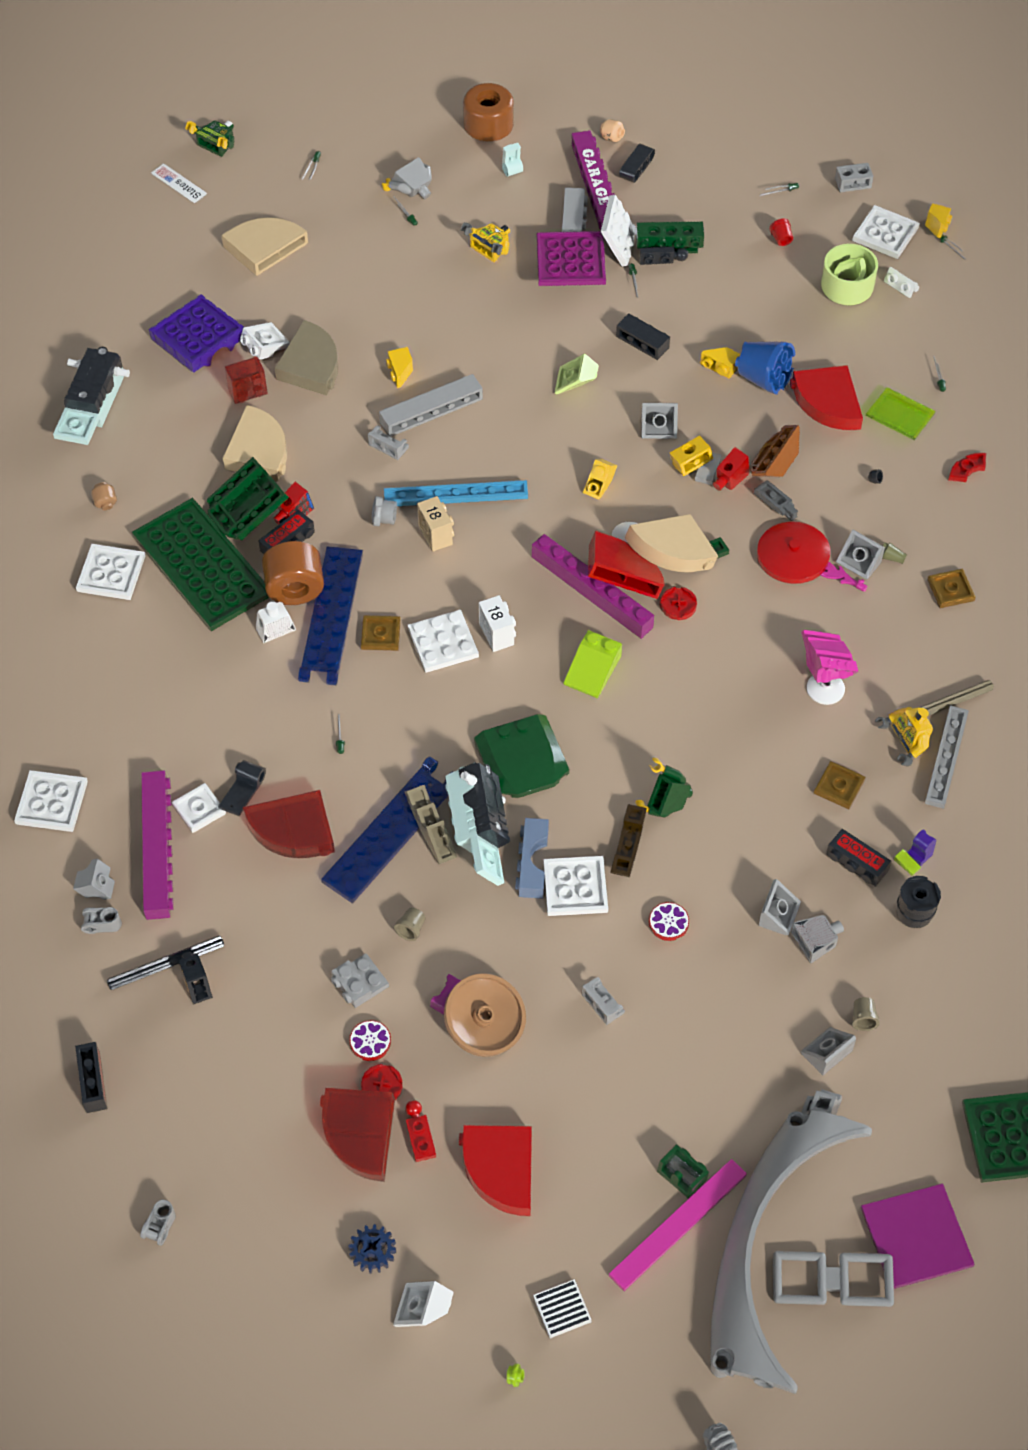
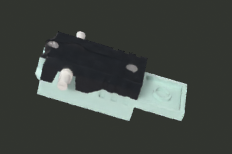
[53,347,130,445]
[445,762,510,886]

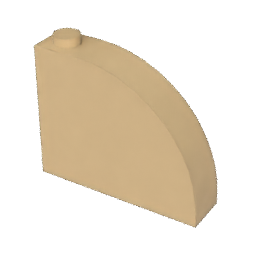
[222,218,308,276]
[223,405,287,481]
[624,514,718,572]

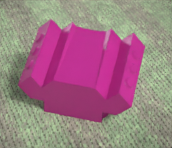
[801,630,859,683]

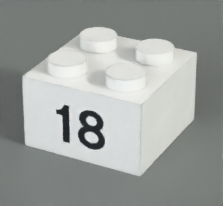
[479,595,516,652]

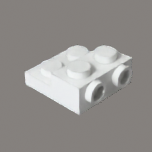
[240,322,290,359]

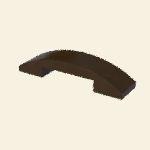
[610,804,647,877]

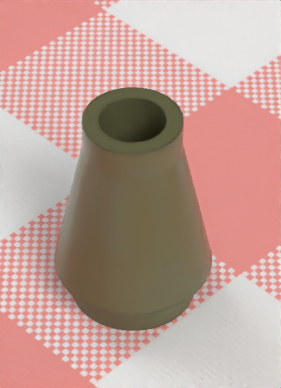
[882,542,907,564]

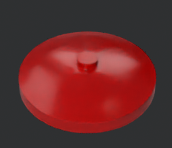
[757,522,831,584]

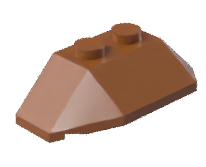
[749,425,800,477]

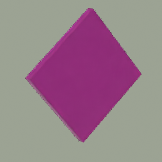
[536,231,606,286]
[861,1183,975,1289]

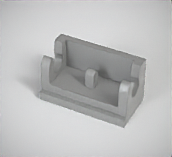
[368,425,409,460]
[582,977,625,1025]

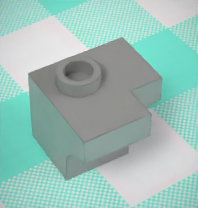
[73,859,115,900]
[802,1089,842,1115]

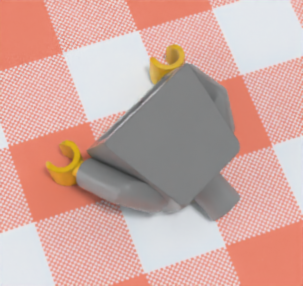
[381,157,432,199]

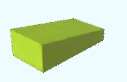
[894,849,921,876]

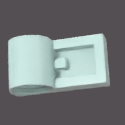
[502,143,523,177]

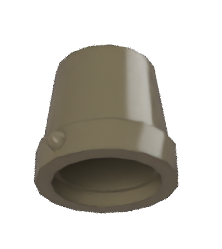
[394,908,426,941]
[852,997,880,1031]

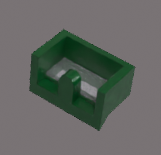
[657,1144,709,1199]

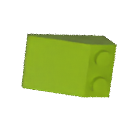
[564,630,622,698]

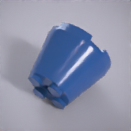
[735,342,795,394]

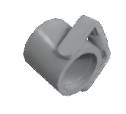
[372,496,397,526]

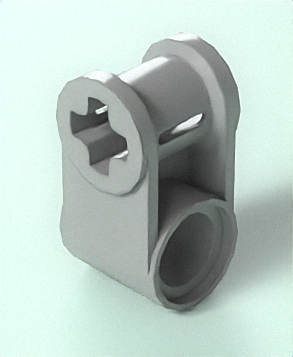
[81,907,122,934]
[140,1200,176,1246]

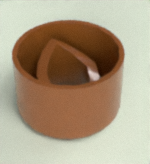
[463,83,514,142]
[262,541,324,605]

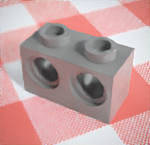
[835,163,873,192]

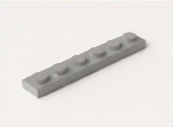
[925,706,969,809]

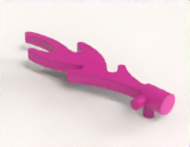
[820,562,868,592]

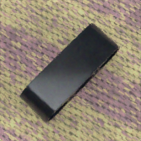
[619,143,655,183]

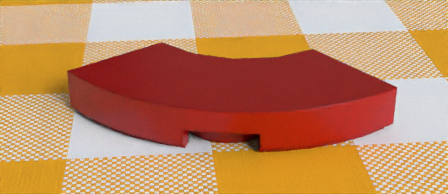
[948,453,987,482]

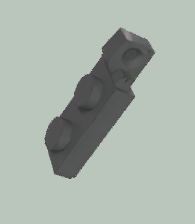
[754,480,798,521]

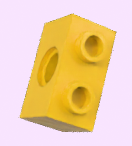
[670,435,713,477]

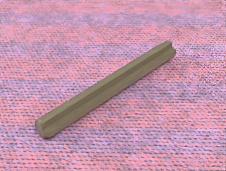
[919,680,994,716]

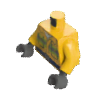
[460,222,510,262]
[875,707,933,767]

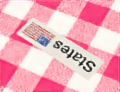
[151,164,207,203]

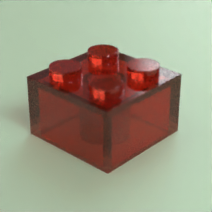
[225,356,268,404]

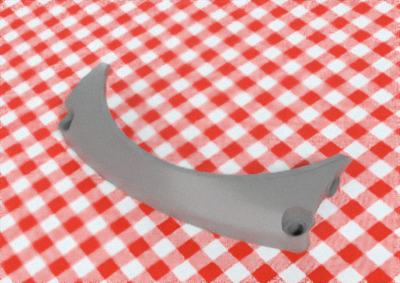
[710,1110,872,1394]

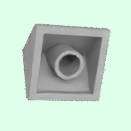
[641,403,678,439]
[836,530,885,579]
[759,879,801,935]
[801,1027,856,1076]

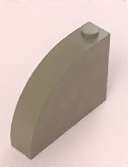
[275,320,338,396]

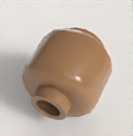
[91,482,117,510]

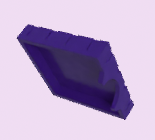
[148,294,244,373]

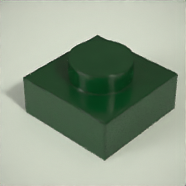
[709,537,729,559]

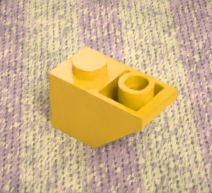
[925,203,953,238]
[386,347,413,388]
[700,347,740,379]
[583,459,617,500]

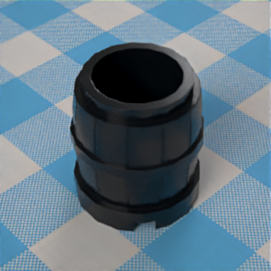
[896,876,941,928]

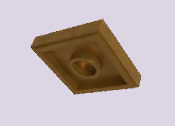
[927,568,976,608]
[361,615,401,651]
[813,761,866,809]

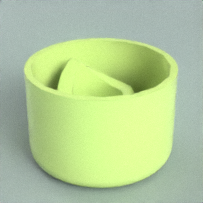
[821,244,878,305]

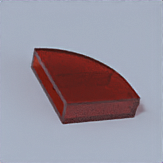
[243,790,335,859]
[320,1088,395,1182]

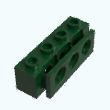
[636,221,704,253]

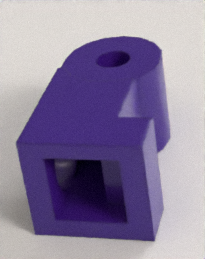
[907,829,936,866]

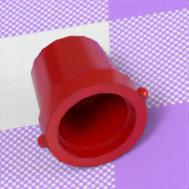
[769,218,794,246]

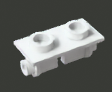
[884,266,919,298]

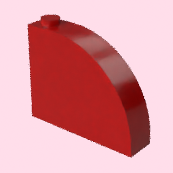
[790,365,863,430]
[588,531,664,599]
[459,1125,532,1216]

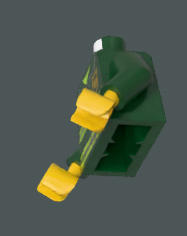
[185,120,235,157]
[635,758,693,818]

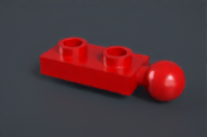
[405,1100,436,1162]

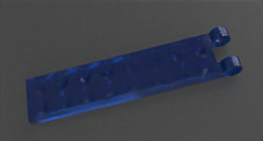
[298,546,363,686]
[321,756,454,904]

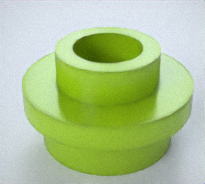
[507,1363,524,1387]

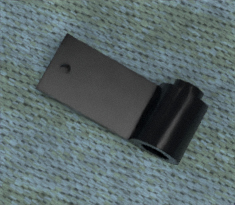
[218,760,266,816]

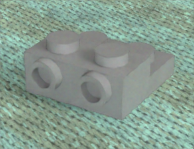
[331,953,389,1008]

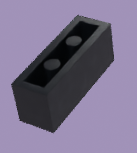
[616,313,670,360]

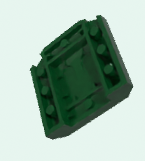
[207,457,289,541]
[474,714,570,798]

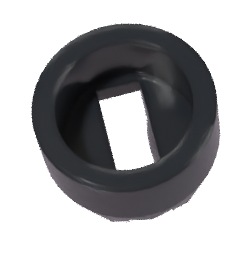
[868,469,883,484]

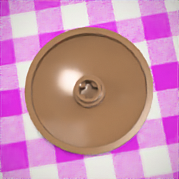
[444,974,526,1057]

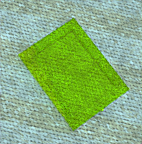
[866,387,936,440]

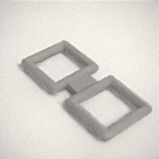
[773,1251,894,1307]

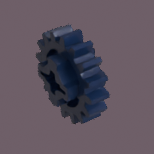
[349,1224,397,1274]

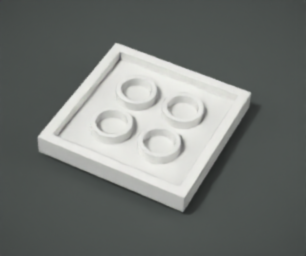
[601,195,636,267]
[853,205,920,259]
[76,544,145,600]
[408,610,479,673]
[14,770,88,832]
[544,856,608,916]

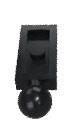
[640,247,688,265]

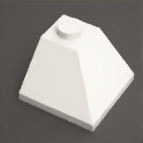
[393,1281,454,1327]

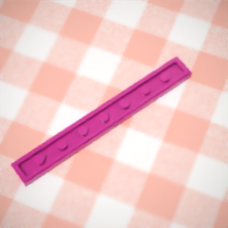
[609,1159,747,1291]

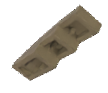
[405,785,457,864]

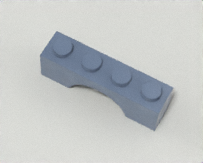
[515,818,549,899]

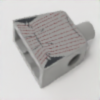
[791,915,844,963]

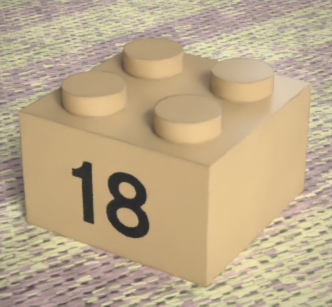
[417,496,454,552]

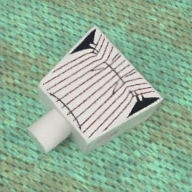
[256,602,296,643]

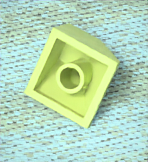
[554,354,599,395]

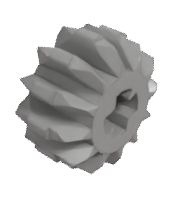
[703,1422,738,1450]

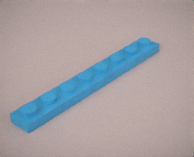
[384,480,528,506]

